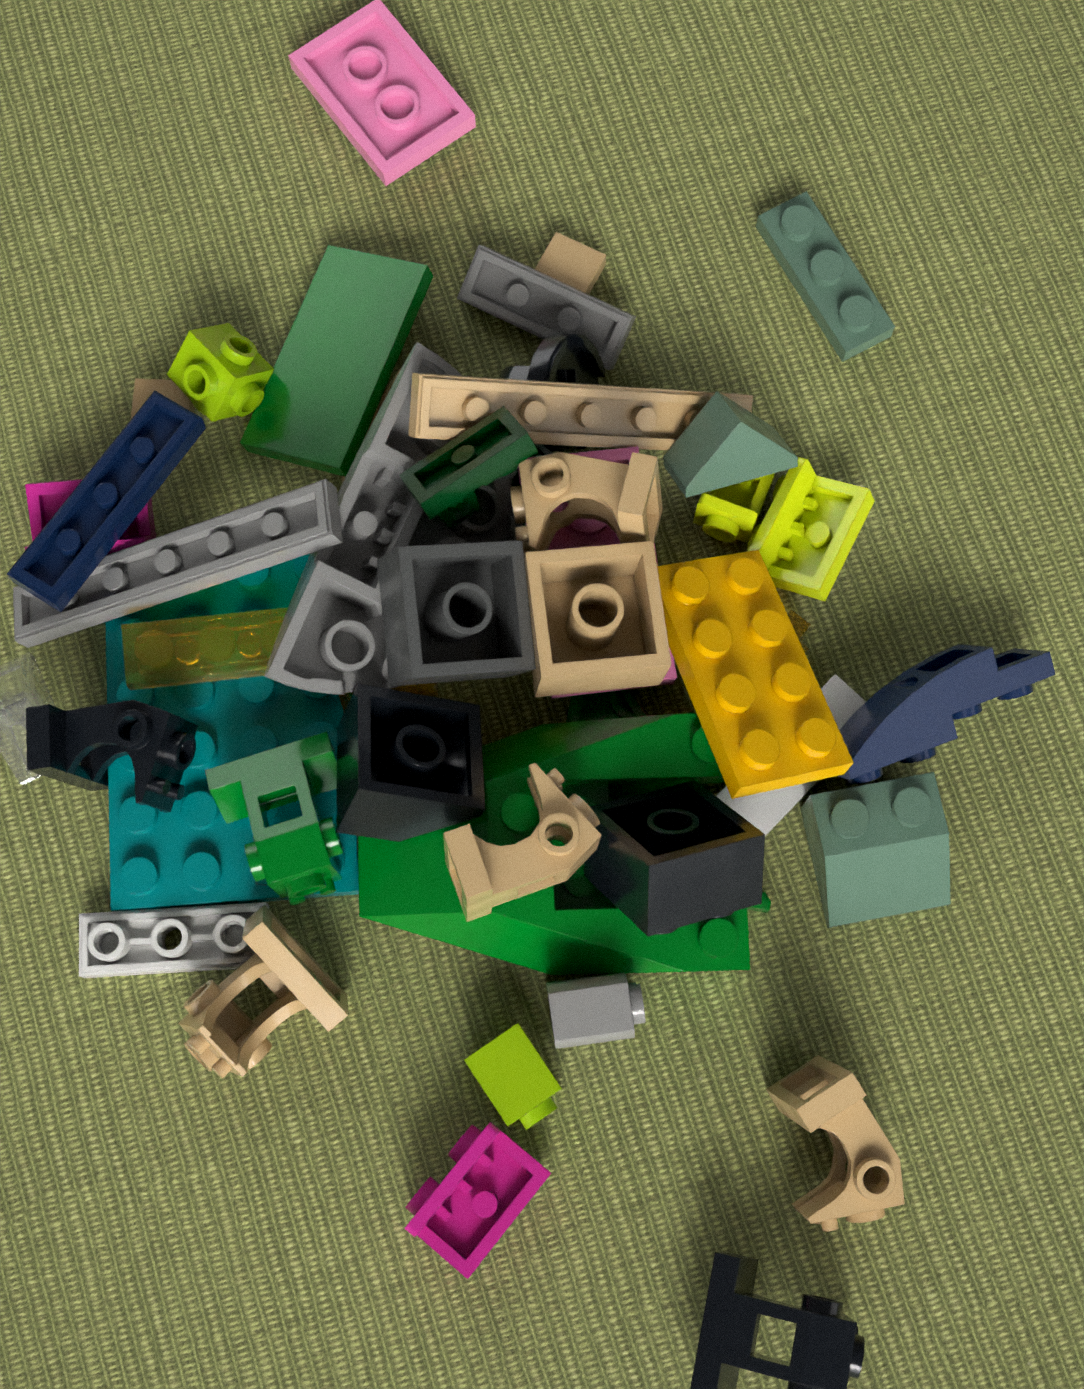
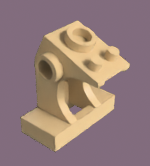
[510,452,663,555]
[443,763,601,922]
[179,905,348,1079]
[766,1055,905,1232]

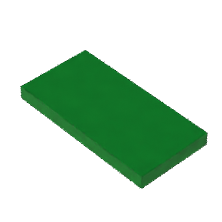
[240,245,434,477]

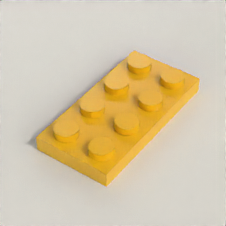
[657,550,854,799]

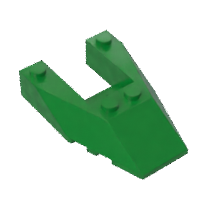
[358,713,750,975]

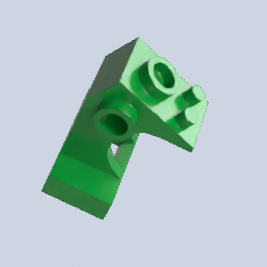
[205,731,344,905]

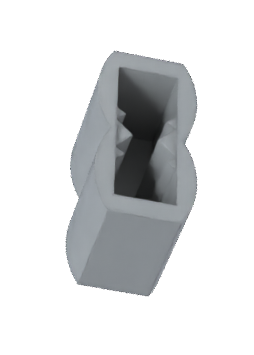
[546,972,646,1049]

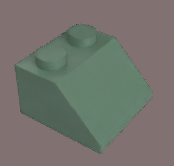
[800,772,951,928]

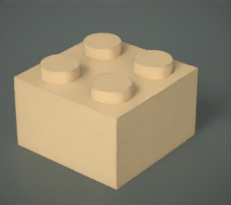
[524,541,672,697]

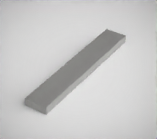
[13,479,343,648]

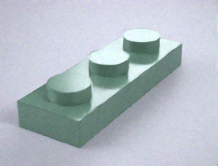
[756,191,895,362]

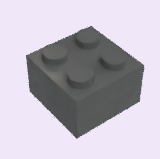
[377,541,536,686]

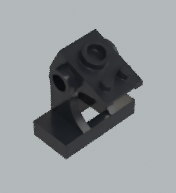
[26,700,198,813]
[690,1252,865,1389]

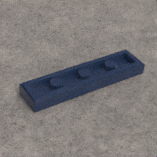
[7,390,206,612]

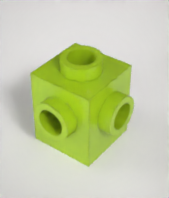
[167,323,274,422]

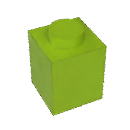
[464,1023,562,1130]

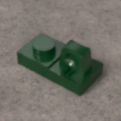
[399,406,538,529]

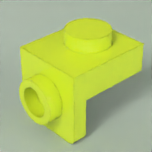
[693,473,775,543]

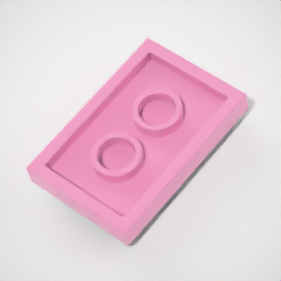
[288,0,476,186]

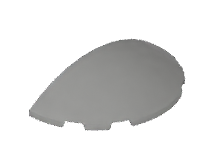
[264,342,523,695]

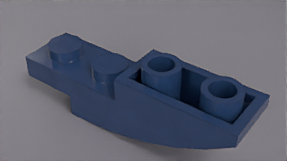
[837,644,1055,784]

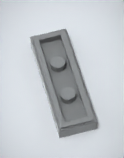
[457,245,636,370]

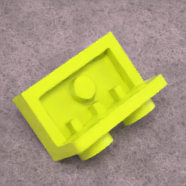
[747,457,875,601]

